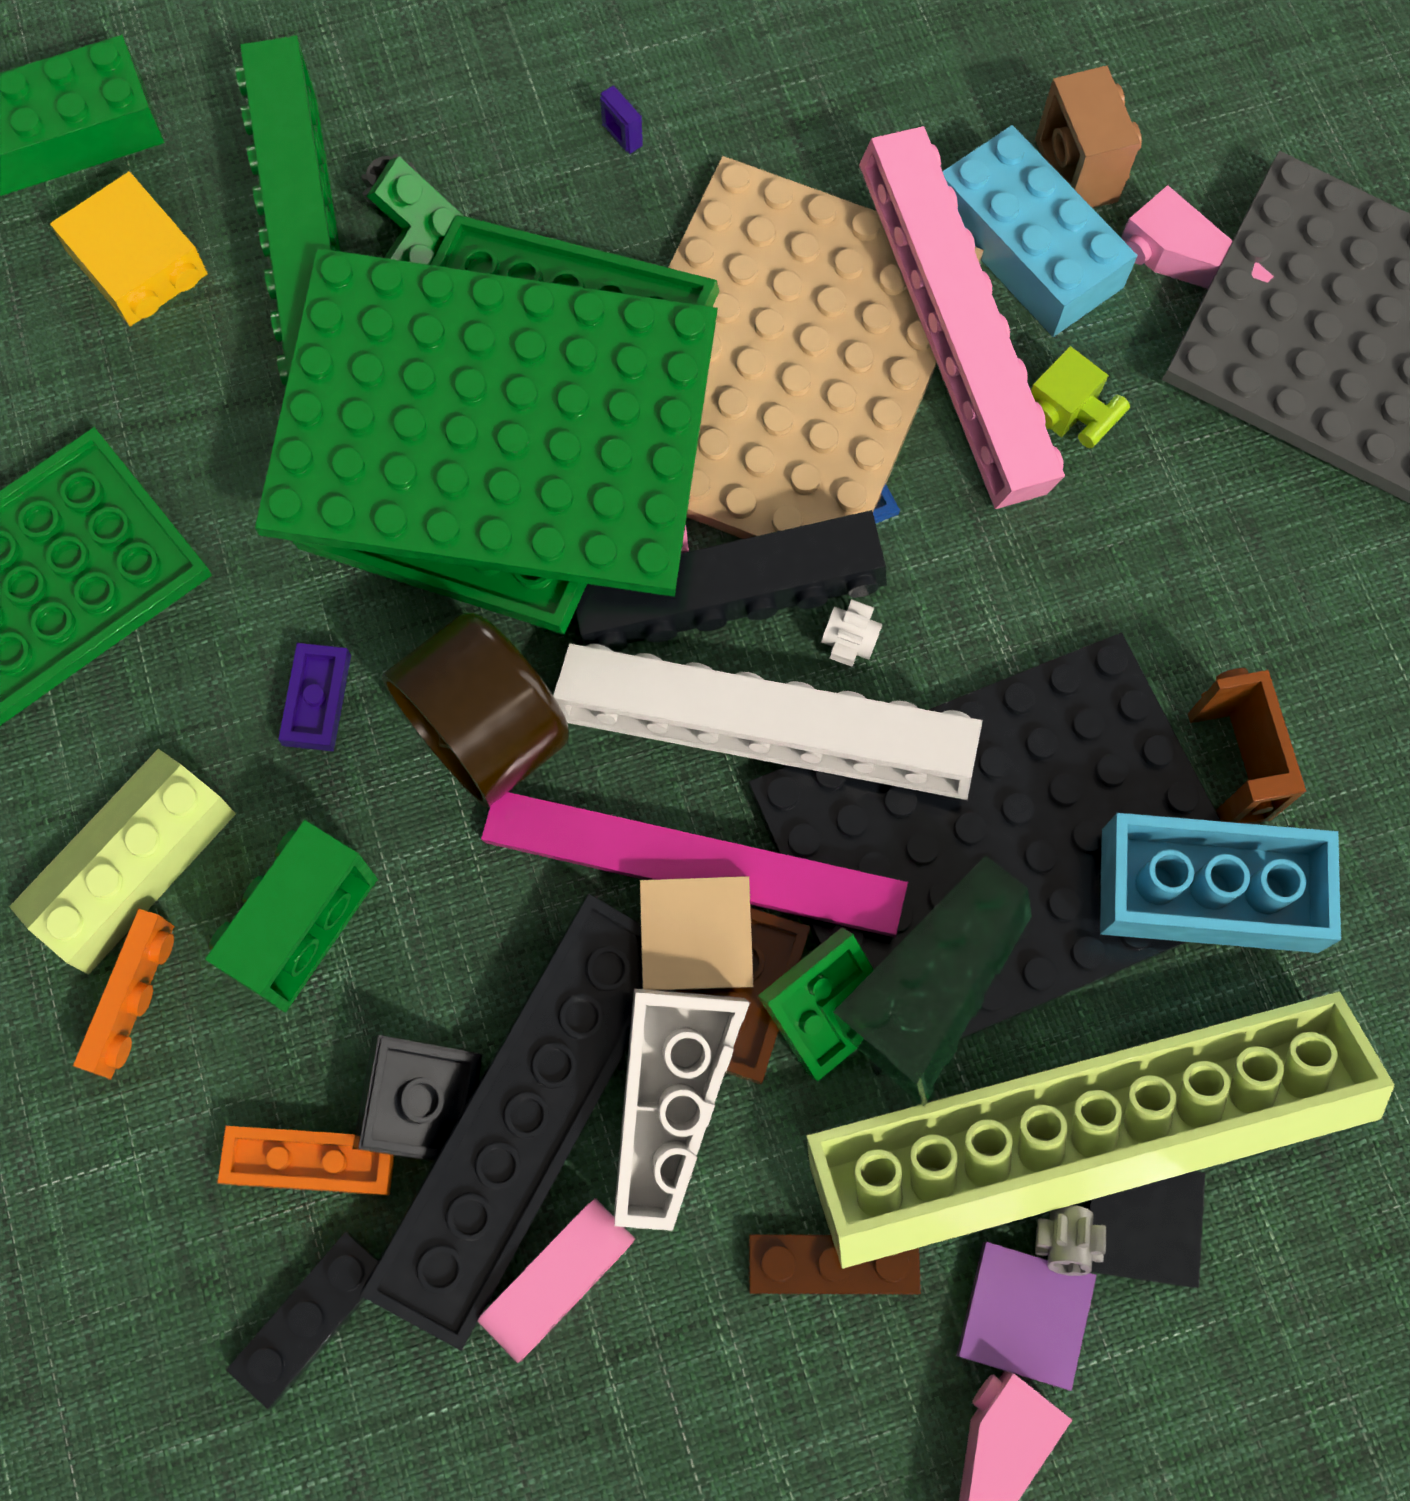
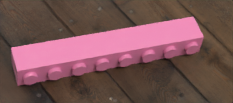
[859,126,1065,509]

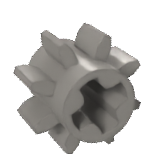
[1035,1205,1106,1276]

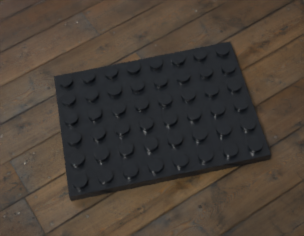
[748,632,1220,1076]

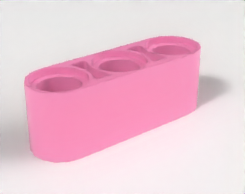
[478,1198,636,1364]

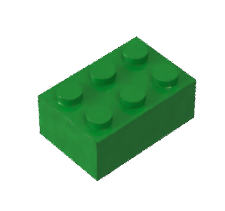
[205,820,378,1013]

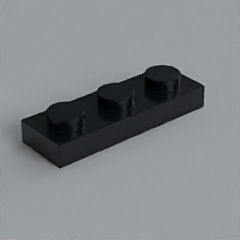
[226,1232,378,1410]

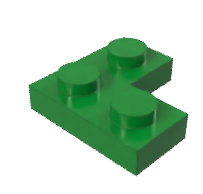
[366,156,463,265]
[757,927,876,1082]

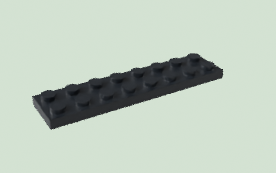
[360,894,643,1351]

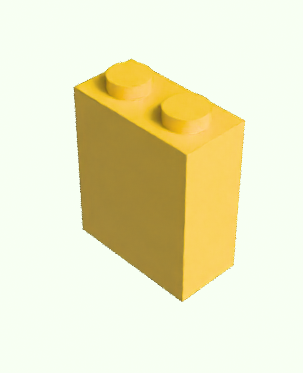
[50,171,208,327]

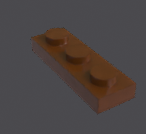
[749,1235,921,1295]

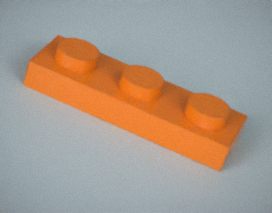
[73,909,174,1079]
[217,1126,394,1196]

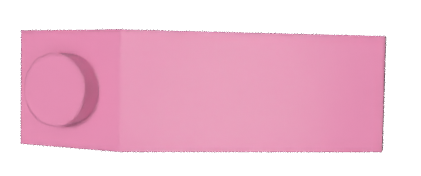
[1121,185,1274,289]
[959,1371,1072,1501]

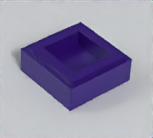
[600,85,643,154]

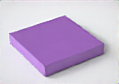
[956,1242,1097,1391]

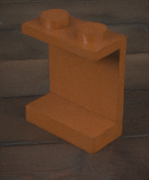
[1188,668,1306,824]

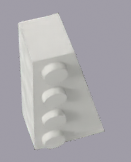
[614,989,750,1231]

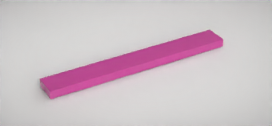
[481,792,908,938]

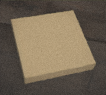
[640,876,753,991]

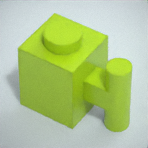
[1031,346,1130,449]

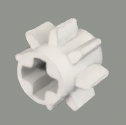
[821,599,882,667]

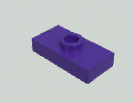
[278,643,351,752]

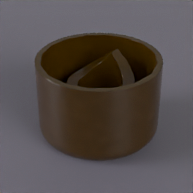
[381,613,569,808]

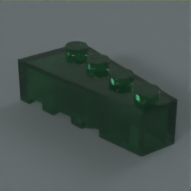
[833,856,1032,1107]

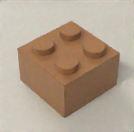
[1035,65,1142,208]

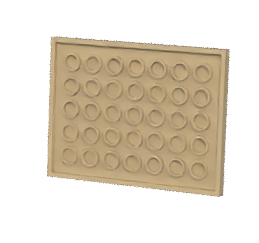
[668,156,984,539]

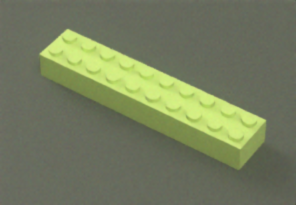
[806,991,1394,1269]

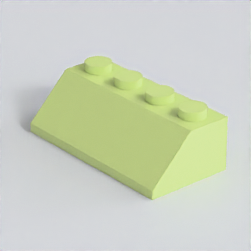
[9,749,236,975]

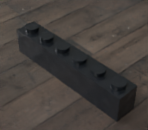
[576,510,887,652]

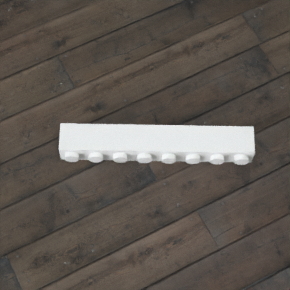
[553,644,983,800]

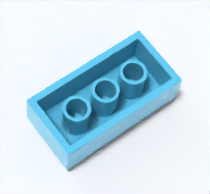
[942,125,1138,337]
[1100,813,1341,953]

